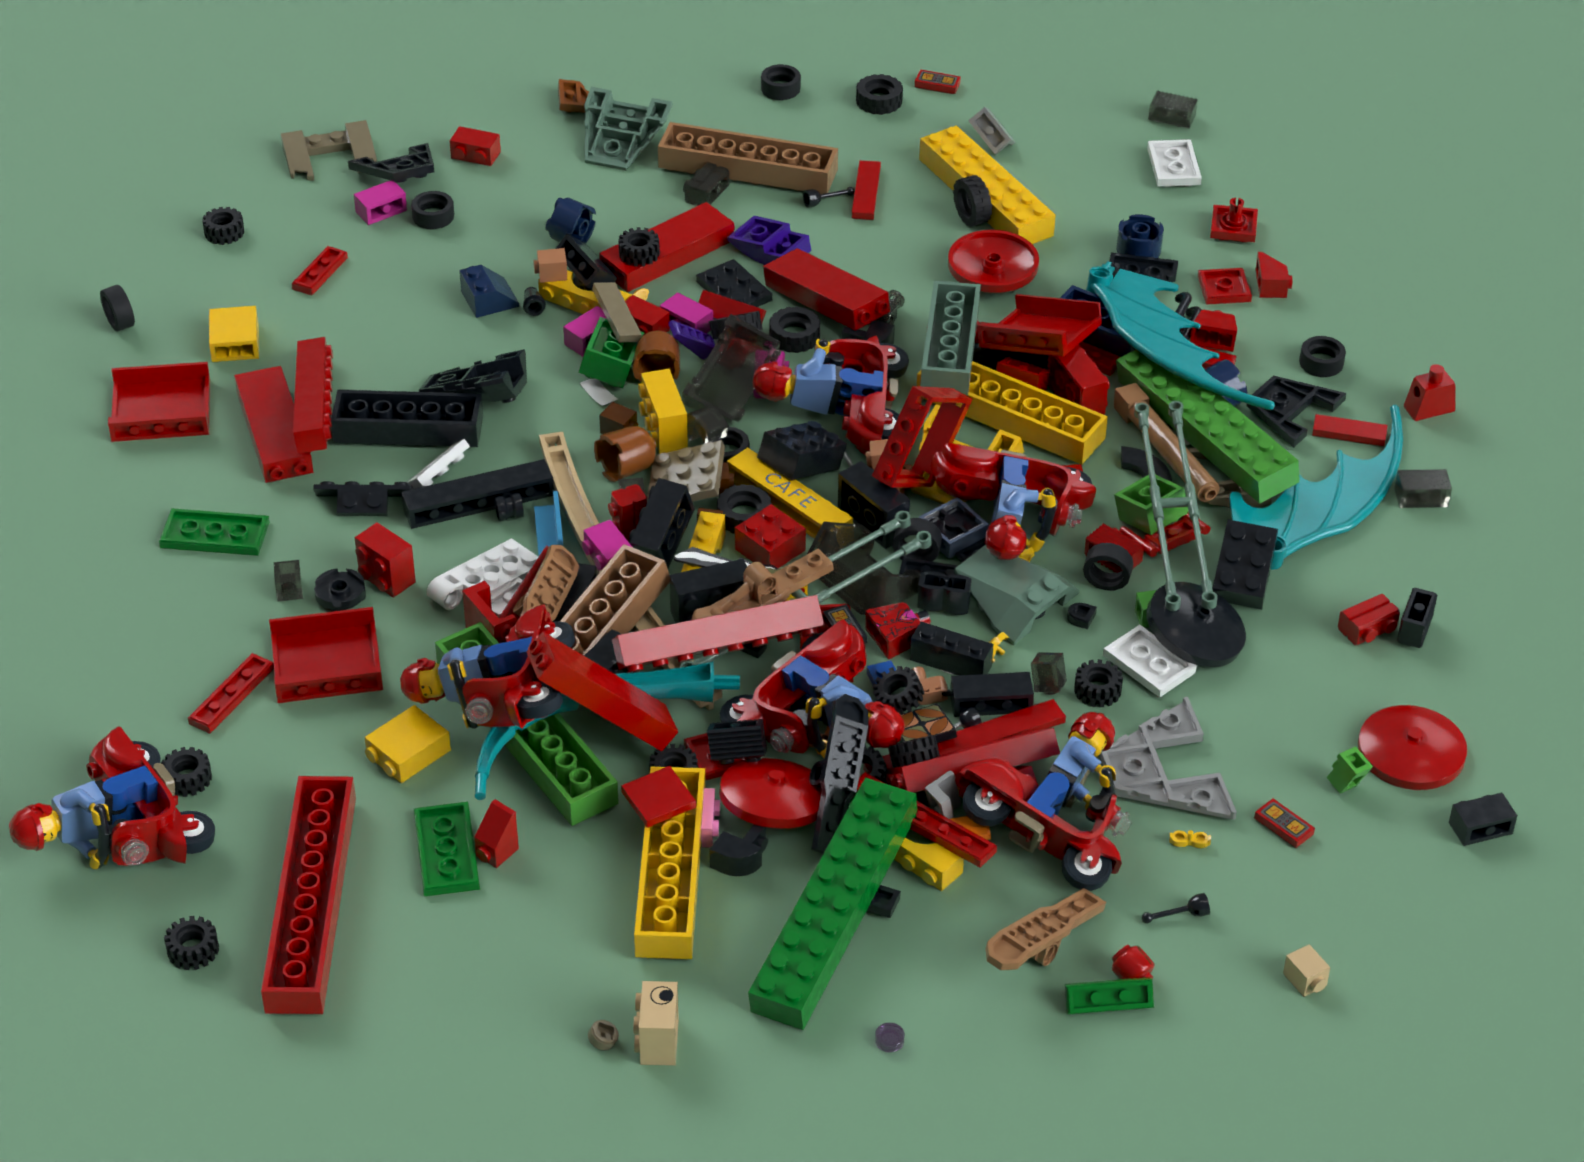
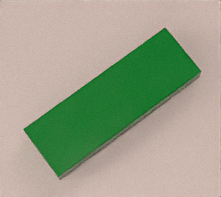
[1065,977,1154,1014]

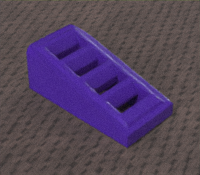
[669,320,716,360]

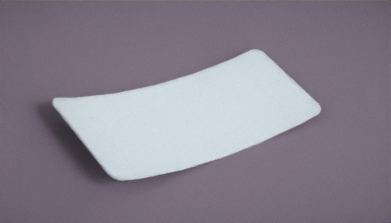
[580,379,618,405]

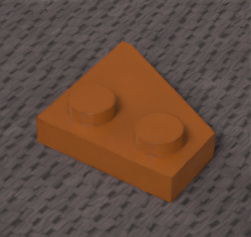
[558,79,589,113]

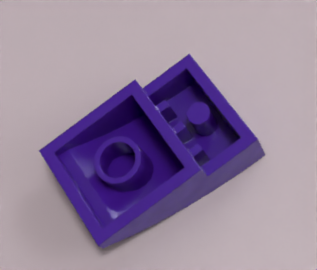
[727,216,812,265]

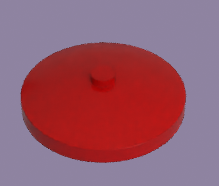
[948,230,1039,293]
[1358,705,1467,790]
[719,758,822,829]

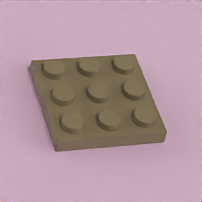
[647,440,725,503]

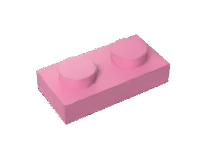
[701,788,720,848]

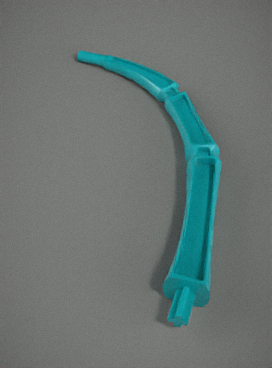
[475,662,740,800]

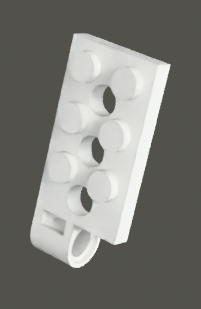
[427,538,538,610]

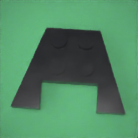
[348,143,435,183]
[1246,375,1346,448]

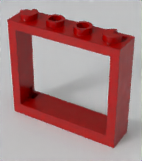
[872,386,973,488]

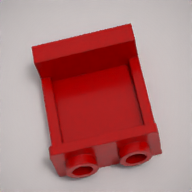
[462,581,517,644]

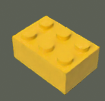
[638,369,688,454]

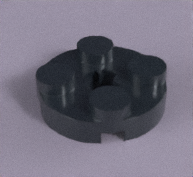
[314,568,366,612]

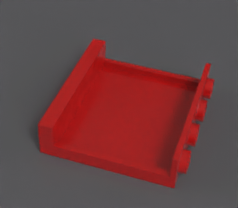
[977,294,1102,357]
[108,362,210,442]
[269,607,383,703]

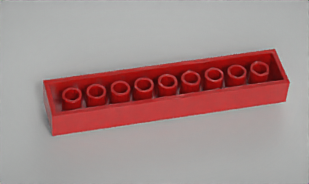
[261,776,356,1014]

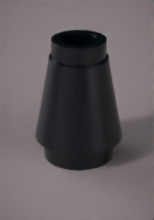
[523,287,546,316]

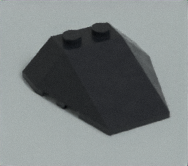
[419,349,527,403]

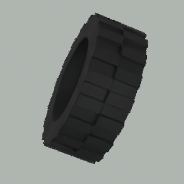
[856,74,903,115]
[953,175,992,227]
[769,306,820,353]
[709,311,763,340]
[717,484,772,534]

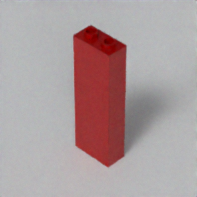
[599,202,735,293]
[763,248,890,331]
[234,366,314,483]
[526,632,679,751]
[886,728,1060,793]

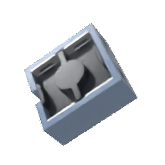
[919,497,989,559]

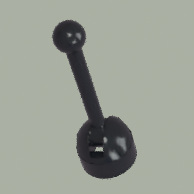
[803,187,855,208]
[1142,893,1210,923]

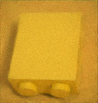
[209,306,259,362]
[365,705,451,784]

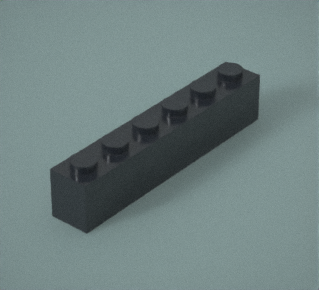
[402,459,554,529]

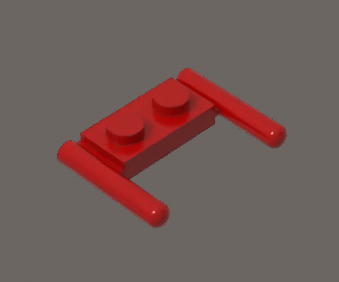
[1119,513,1211,557]

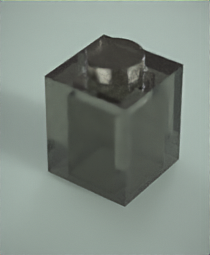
[274,560,303,601]
[1031,652,1067,695]

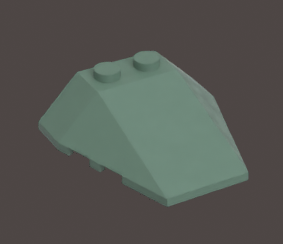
[585,87,673,170]
[954,545,1079,645]

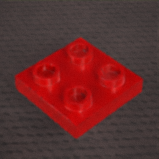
[1210,198,1258,243]

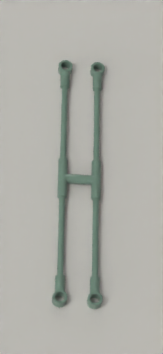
[1134,401,1217,611]
[680,511,932,667]

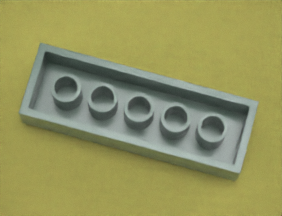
[920,281,981,396]

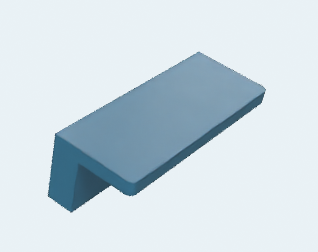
[534,491,563,556]

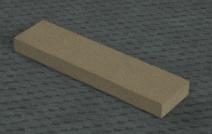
[592,282,642,343]

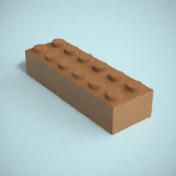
[560,544,670,655]

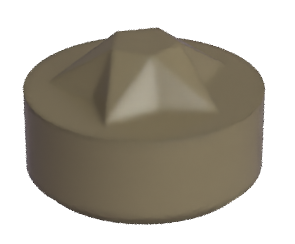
[588,1020,619,1050]

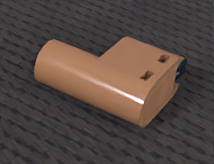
[911,666,951,705]

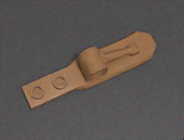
[513,545,579,621]
[692,548,834,620]
[985,888,1106,970]

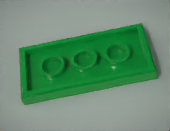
[159,508,270,556]
[414,801,480,897]

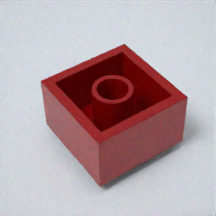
[735,504,806,568]
[354,522,416,598]

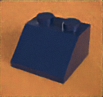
[459,265,520,318]

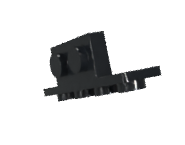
[313,481,414,516]

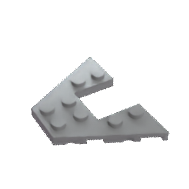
[1100,697,1237,820]

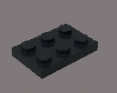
[696,259,773,307]

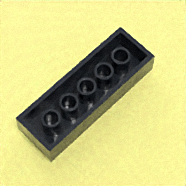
[331,390,483,447]

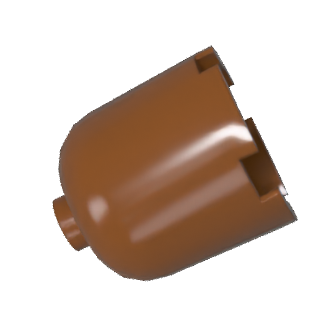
[633,330,680,382]
[594,426,656,482]

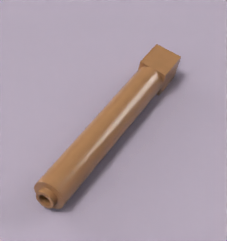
[1114,383,1220,502]

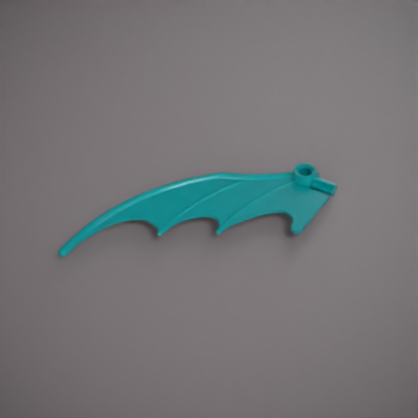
[1086,261,1275,410]
[1229,404,1403,570]

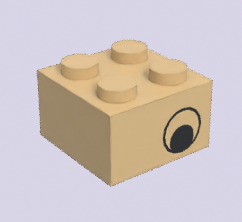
[633,981,679,1066]

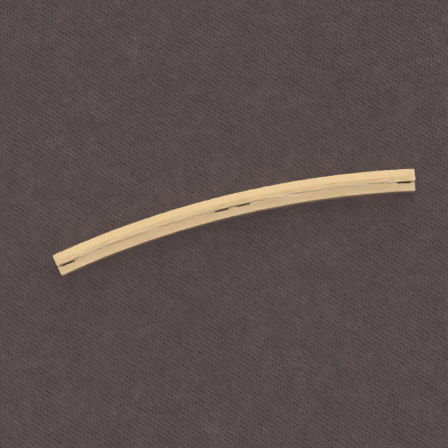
[539,432,722,710]

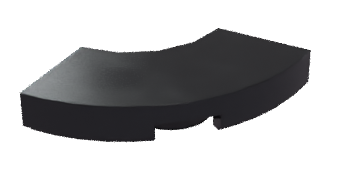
[1121,446,1172,482]

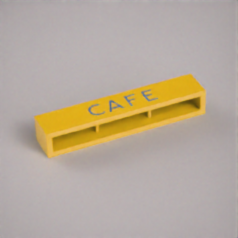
[727,448,853,550]

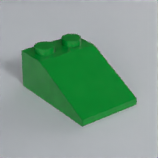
[578,317,644,388]

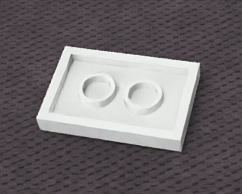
[1147,140,1202,187]
[1103,625,1197,698]

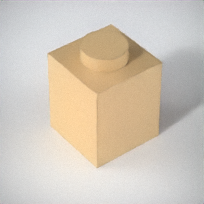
[1283,944,1330,997]

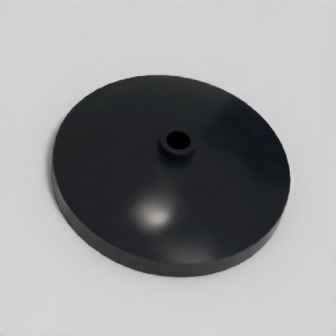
[1147,582,1246,667]

